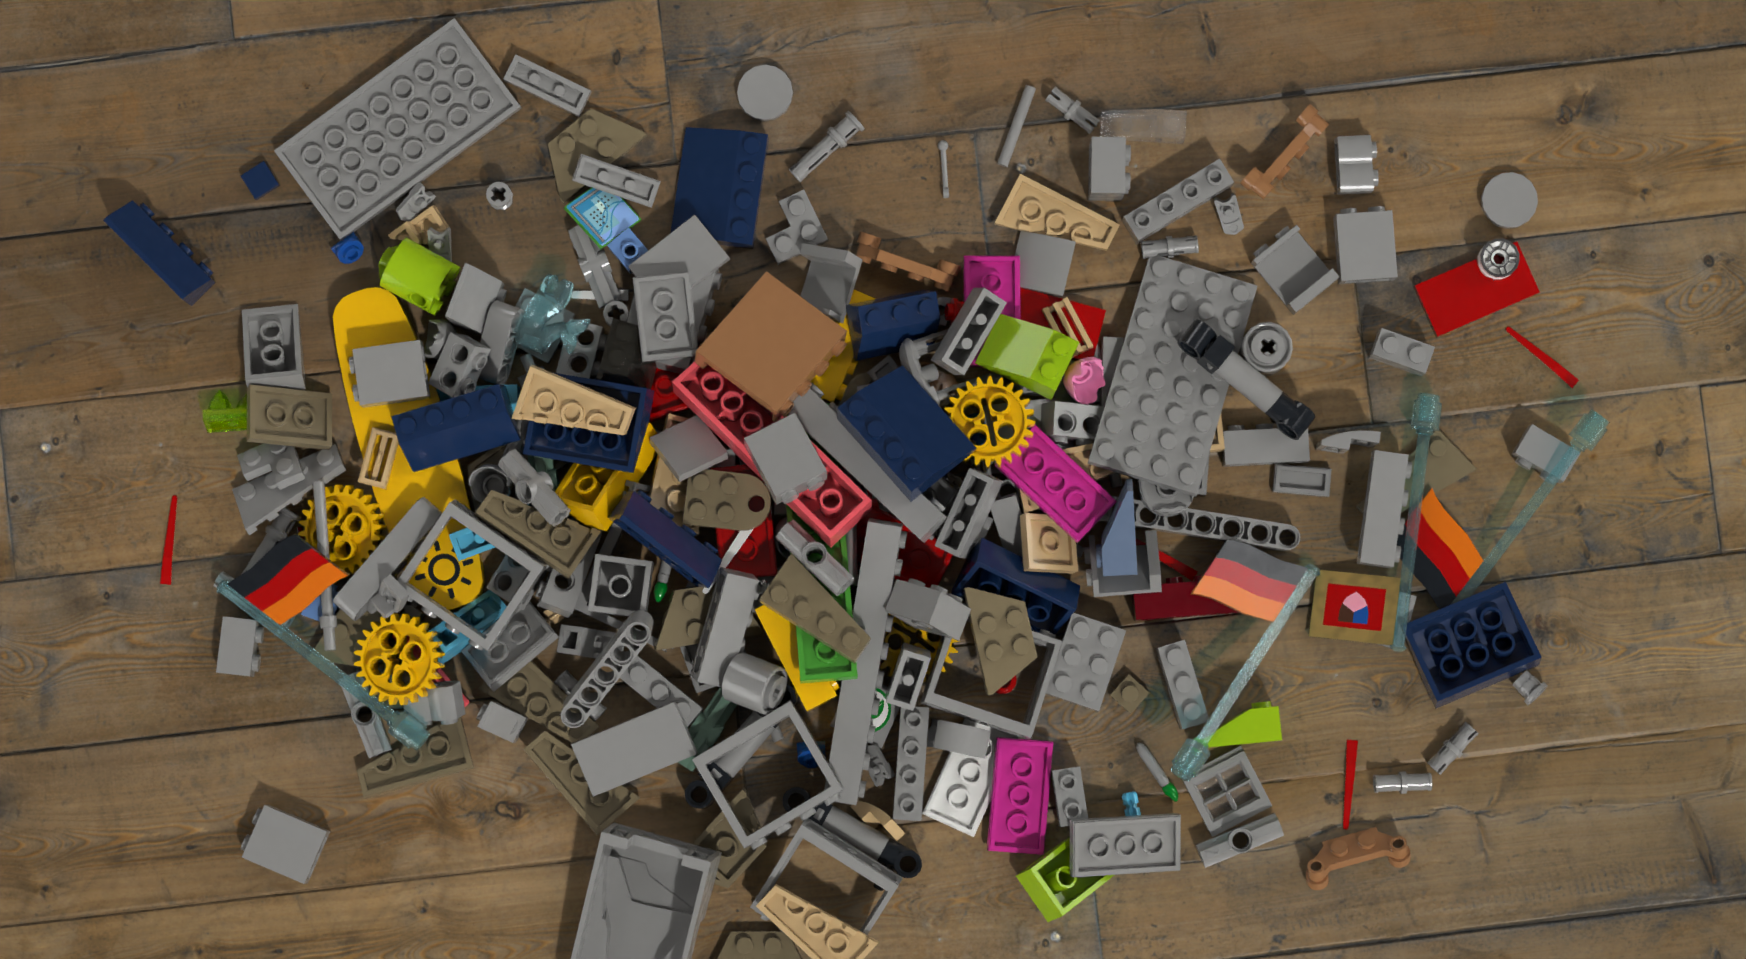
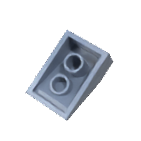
[1096,479,1138,576]

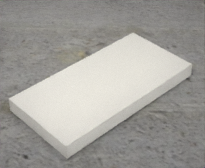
[922,719,1019,837]

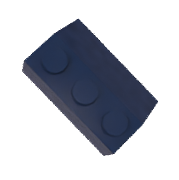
[846,290,940,361]

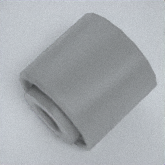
[1239,322,1293,376]
[722,652,787,715]

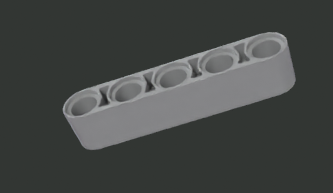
[333,497,442,621]
[561,610,654,728]

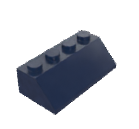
[103,200,216,306]
[391,384,521,472]
[608,490,722,588]
[951,538,1080,634]

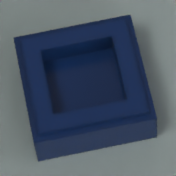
[241,161,280,200]

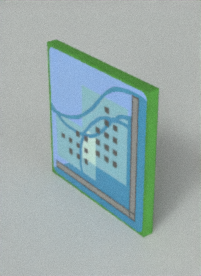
[564,188,641,249]

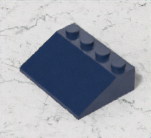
[671,127,769,249]
[837,365,976,502]
[523,372,654,473]
[1402,582,1542,709]

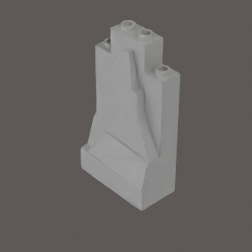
[571,822,722,959]

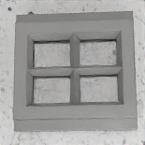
[1181,746,1272,837]

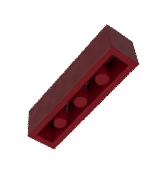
[1132,575,1239,621]

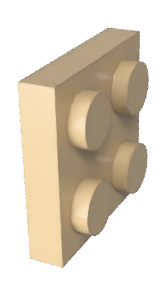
[1020,513,1078,574]

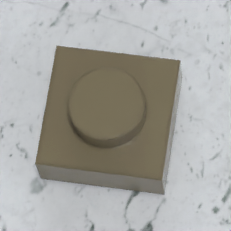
[1110,674,1149,714]

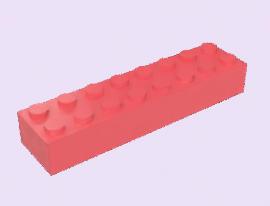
[672,361,872,548]

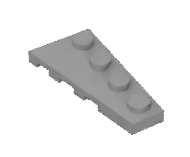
[232,444,346,535]

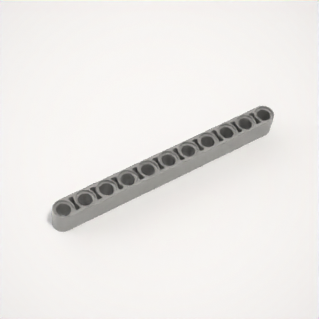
[996,480,1300,551]

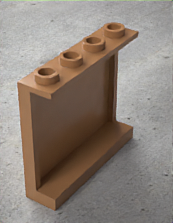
[695,271,847,422]

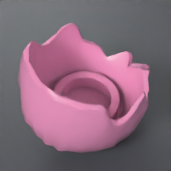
[1063,357,1106,405]

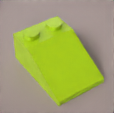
[975,314,1079,400]
[1192,701,1282,749]
[1016,836,1114,922]

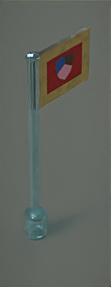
[1309,393,1442,652]

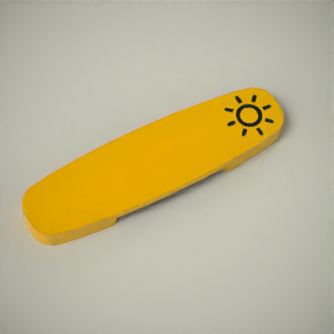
[333,287,485,611]

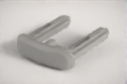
[899,329,1004,408]

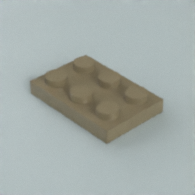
[247,385,332,450]

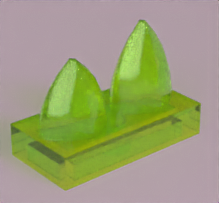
[203,390,247,433]

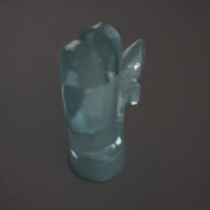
[515,273,591,354]

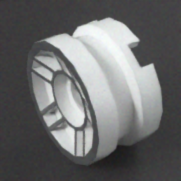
[1477,238,1520,280]

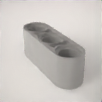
[479,300,525,385]

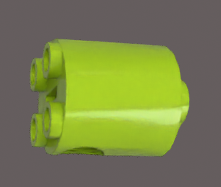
[378,237,461,316]

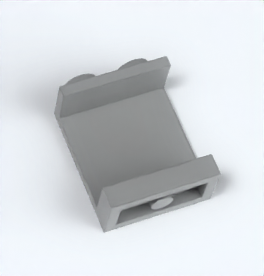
[1251,225,1339,315]
[800,243,862,323]
[1084,530,1162,597]

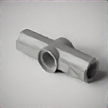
[568,225,622,309]
[498,449,571,527]
[776,520,854,596]
[339,670,392,759]
[1196,813,1284,868]

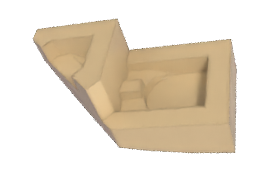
[388,206,449,245]
[850,801,905,841]

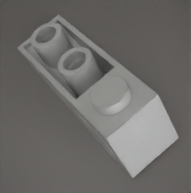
[476,701,528,743]

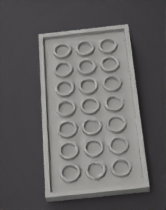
[274,18,522,240]
[1087,255,1257,497]

